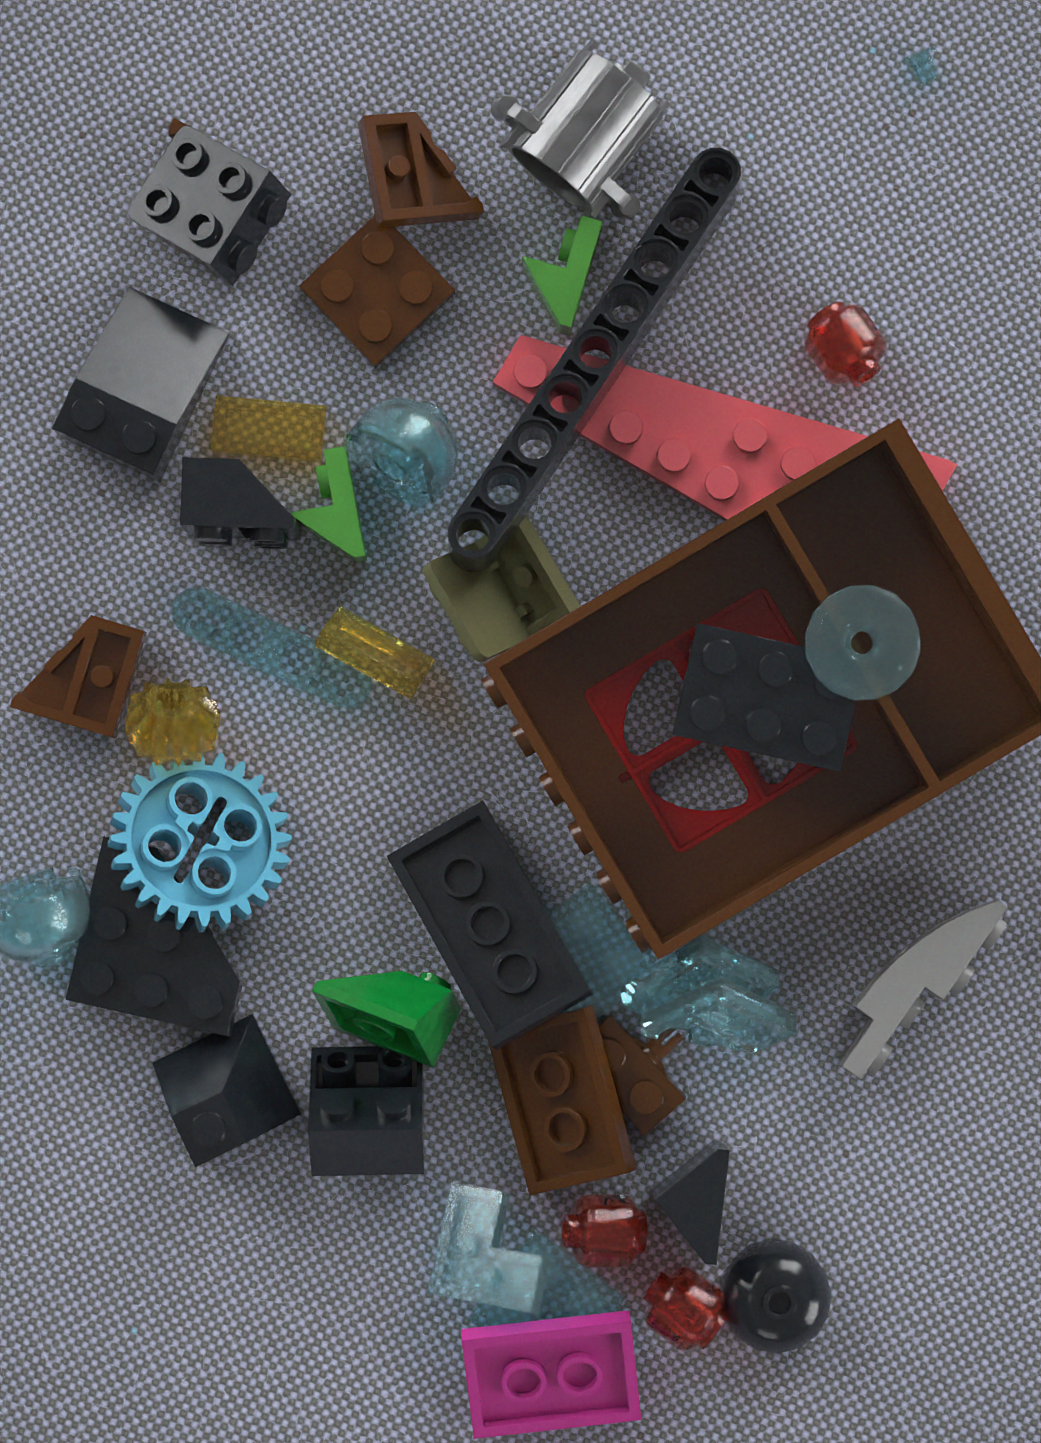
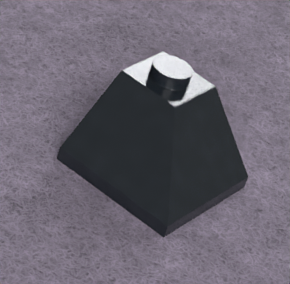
[152,1014,301,1167]

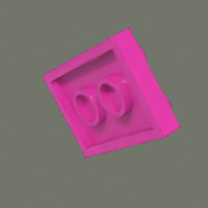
[461,1310,641,1439]

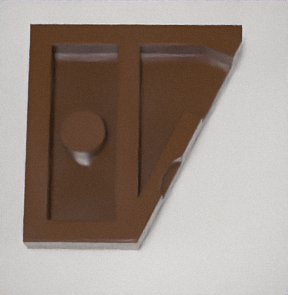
[10,615,147,739]

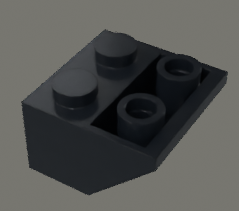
[180,457,301,549]
[308,1046,424,1176]

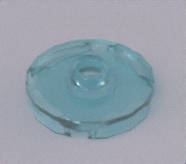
[805,585,920,700]

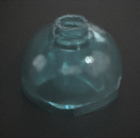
[345,398,458,507]
[0,866,91,968]

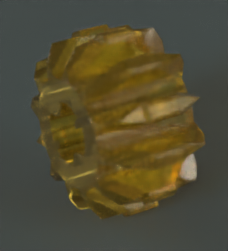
[125,677,220,767]

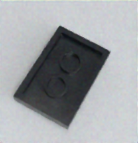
[672,623,862,772]

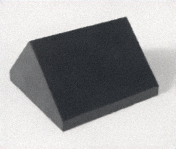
[651,1141,730,1265]

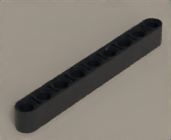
[448,148,741,572]

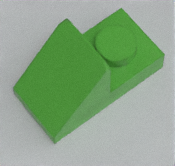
[522,215,603,336]
[291,446,367,563]

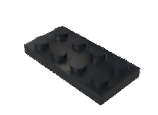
[387,800,593,1051]

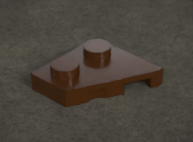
[358,112,484,228]

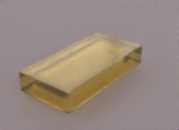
[211,395,327,463]
[314,606,436,699]

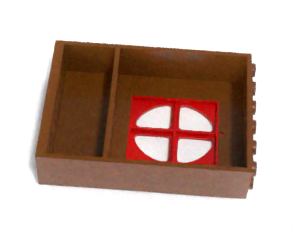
[481,418,1041,960]

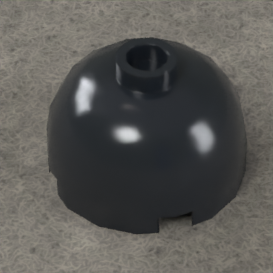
[719,1239,832,1353]

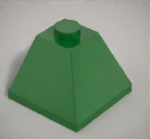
[312,970,461,1068]

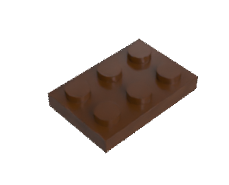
[488,1005,637,1196]

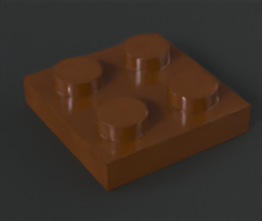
[299,215,455,369]

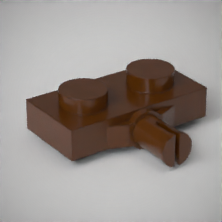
[598,1013,686,1136]

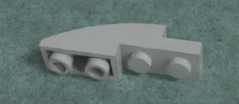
[837,901,1008,1079]

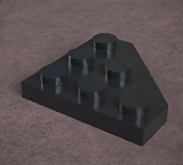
[65,836,243,1037]

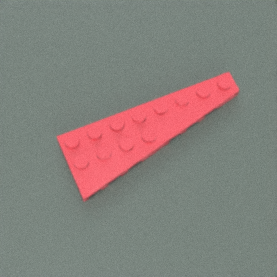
[493,335,957,521]

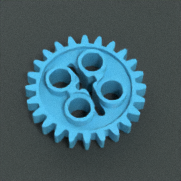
[108,750,292,932]

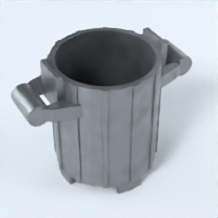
[491,40,671,219]

